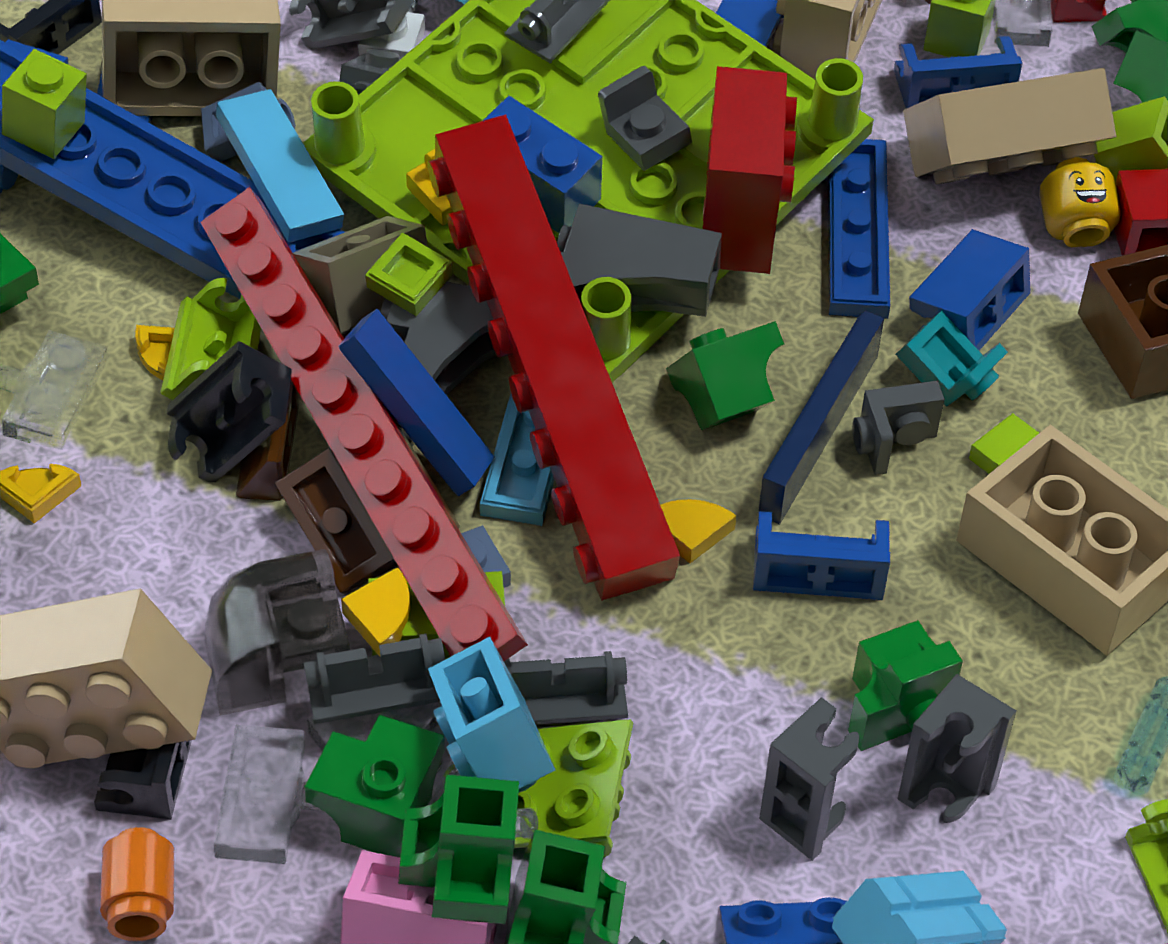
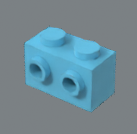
[428,637,555,793]

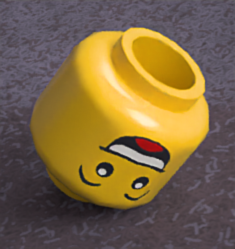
[1039,158,1121,248]

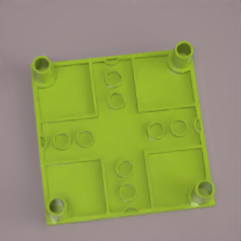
[303,0,874,382]

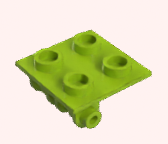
[514,719,634,857]

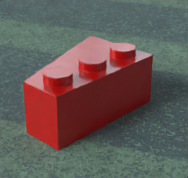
[702,66,797,274]

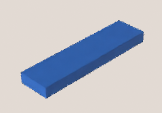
[828,139,890,318]

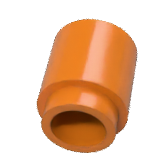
[100,827,175,941]

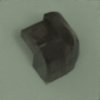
[205,549,350,716]

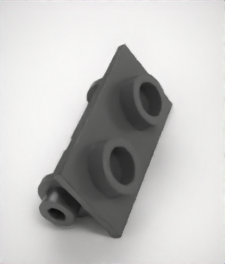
[505,0,610,63]
[304,634,445,725]
[504,651,628,724]

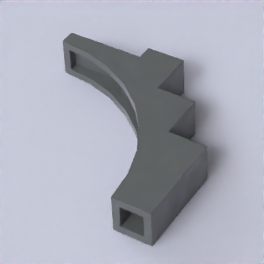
[381,204,722,447]

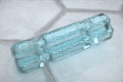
[1114,676,1168,795]

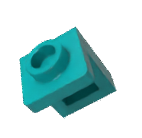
[895,311,1008,407]

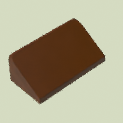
[236,381,299,501]

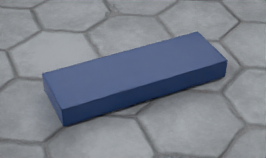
[338,309,495,496]

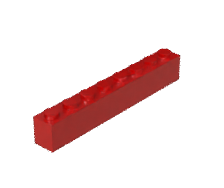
[427,114,680,601]

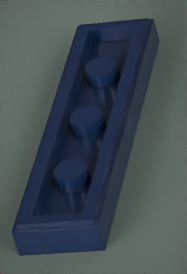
[758,310,884,525]

